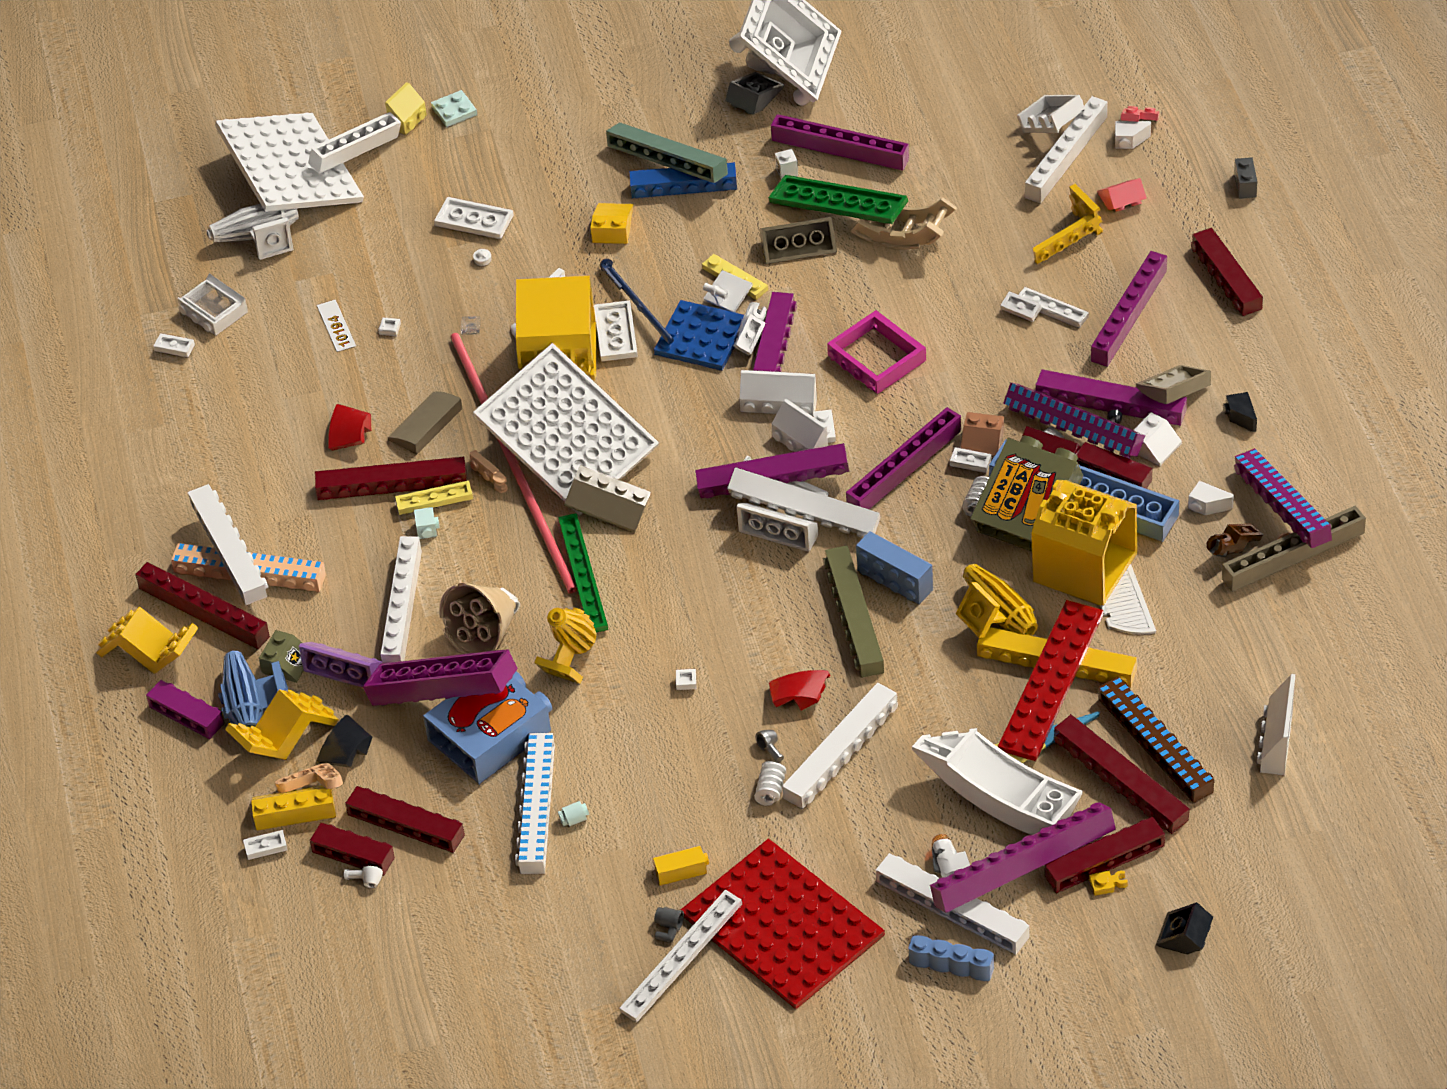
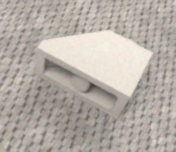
[1115,121,1151,149]
[1188,481,1234,515]

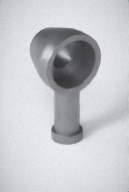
[755,730,784,763]

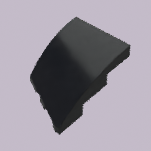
[316,715,373,768]

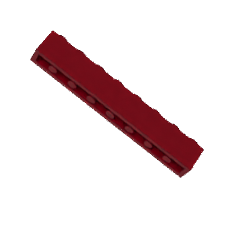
[315,456,467,500]
[135,562,270,650]
[1054,714,1190,834]

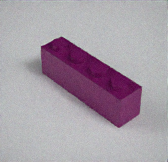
[146,680,224,740]

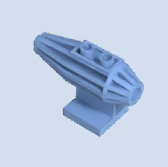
[219,651,288,727]

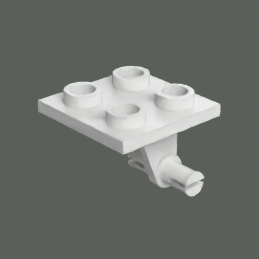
[703,270,753,312]

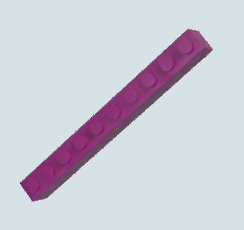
[930,802,1116,913]

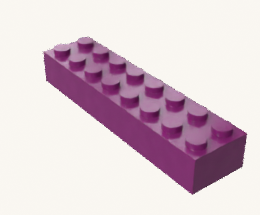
[363,649,518,706]

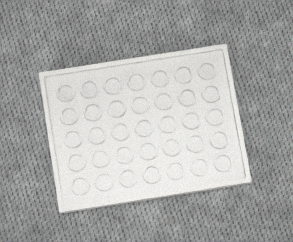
[215,113,364,211]
[473,343,659,516]

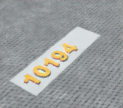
[317,300,356,352]

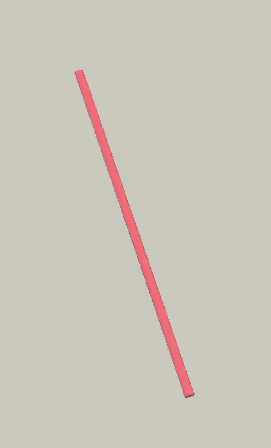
[450,333,577,594]

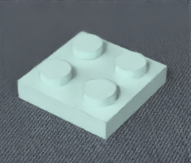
[431,90,477,127]

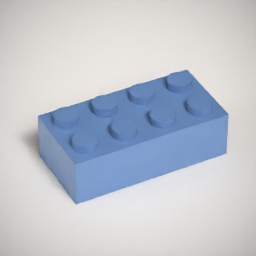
[856,531,933,605]

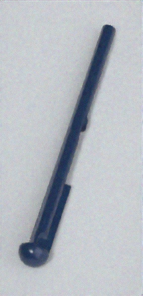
[600,258,674,344]

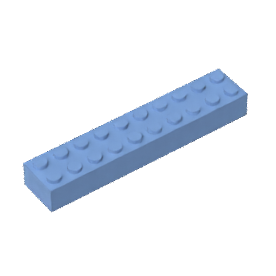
[989,440,1179,542]

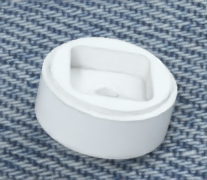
[473,249,492,266]

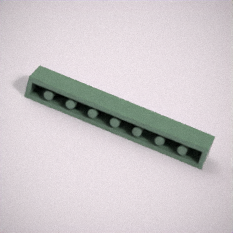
[606,122,728,183]

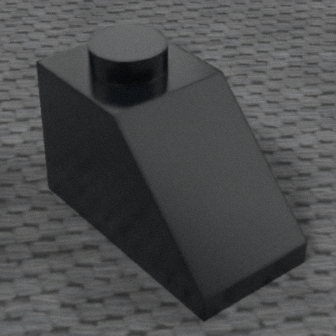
[1223,392,1257,432]

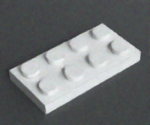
[434,197,514,239]
[594,300,638,362]

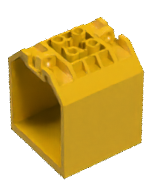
[516,276,596,380]
[1031,480,1137,606]

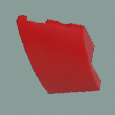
[328,404,372,451]
[769,670,831,711]

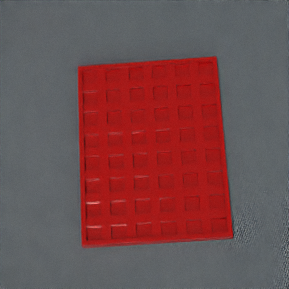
[680,838,885,1009]

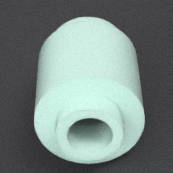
[558,801,589,827]

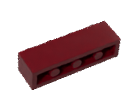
[1075,442,1153,489]
[309,822,395,876]

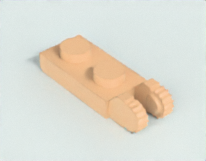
[469,450,508,493]

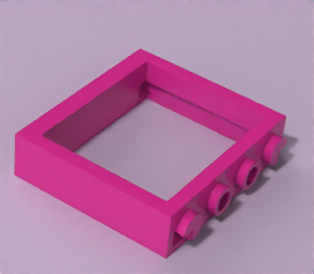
[827,310,926,394]

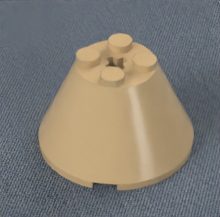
[439,583,516,654]

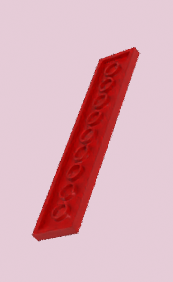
[998,600,1103,762]

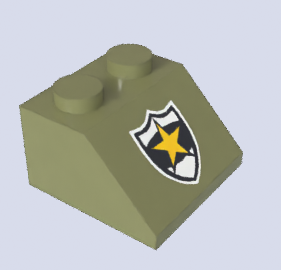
[259,630,304,683]

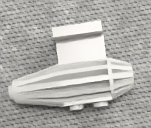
[206,204,299,260]

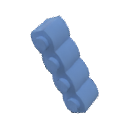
[908,935,994,981]

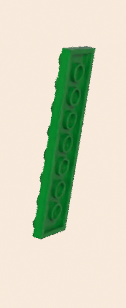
[768,175,908,224]

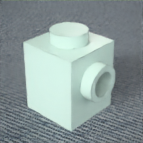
[414,507,440,539]

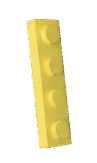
[702,254,768,300]
[395,481,473,515]

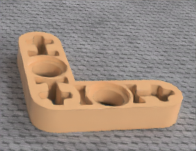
[275,763,343,793]

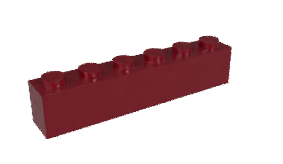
[1191,227,1263,316]
[345,786,465,853]
[1044,817,1165,894]

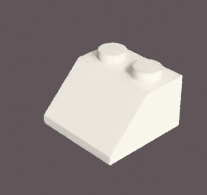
[1134,412,1182,466]

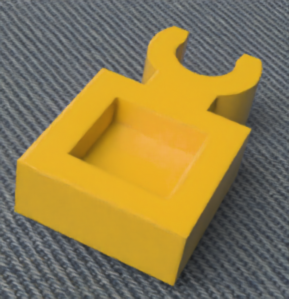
[1089,871,1128,896]

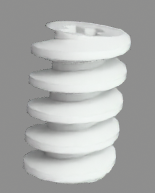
[962,476,989,517]
[754,761,786,806]

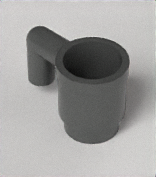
[654,907,684,943]

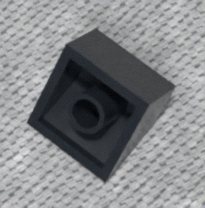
[1156,902,1213,954]

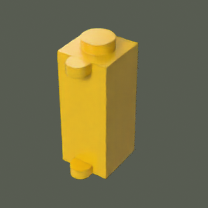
[652,846,709,886]

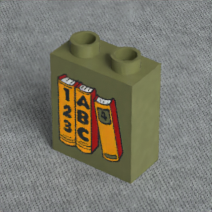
[970,436,1084,551]

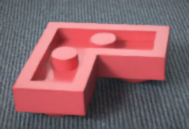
[1121,106,1160,122]

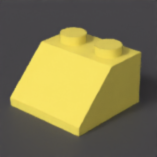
[385,82,427,135]

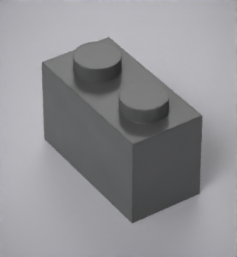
[1234,157,1258,199]

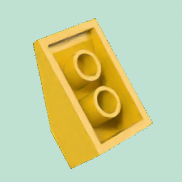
[591,203,633,244]

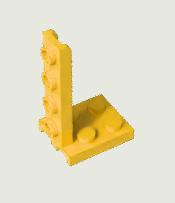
[1033,184,1103,265]

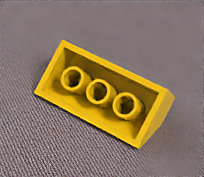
[251,785,336,831]

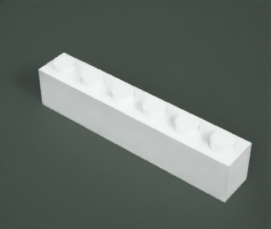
[308,112,401,174]

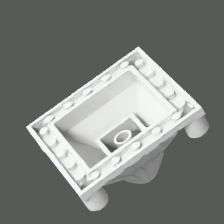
[729,0,841,106]

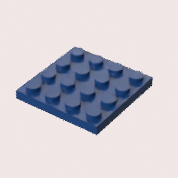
[654,300,744,371]

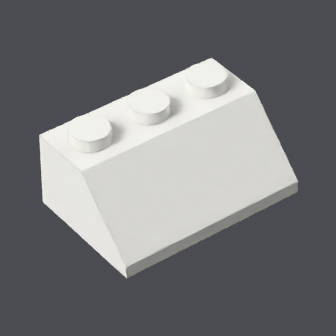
[772,399,828,452]

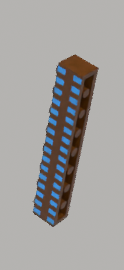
[1098,677,1215,803]

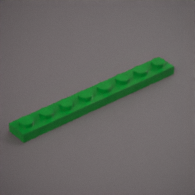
[558,513,608,633]

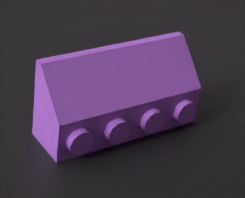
[299,642,382,688]

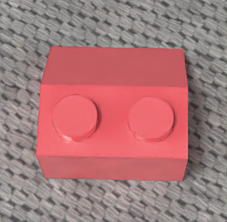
[1097,178,1147,212]

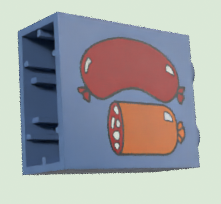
[423,671,552,784]

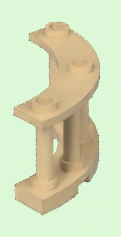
[850,197,957,250]

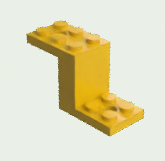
[96,607,198,674]
[225,689,339,760]

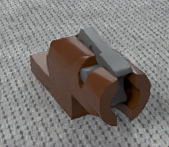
[1206,523,1264,557]

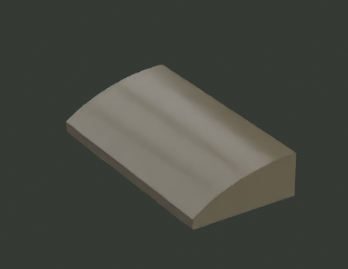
[1136,365,1211,404]
[388,391,463,454]

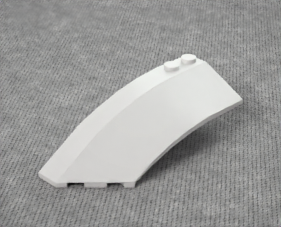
[912,728,1082,835]

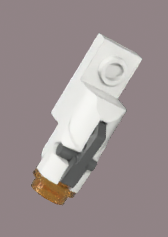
[931,834,970,877]

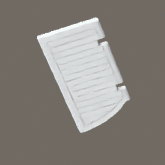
[1100,564,1156,635]

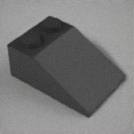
[725,72,784,114]

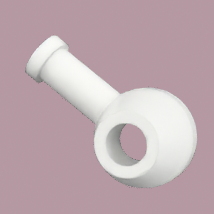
[344,866,383,888]

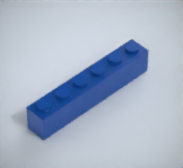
[629,162,737,199]

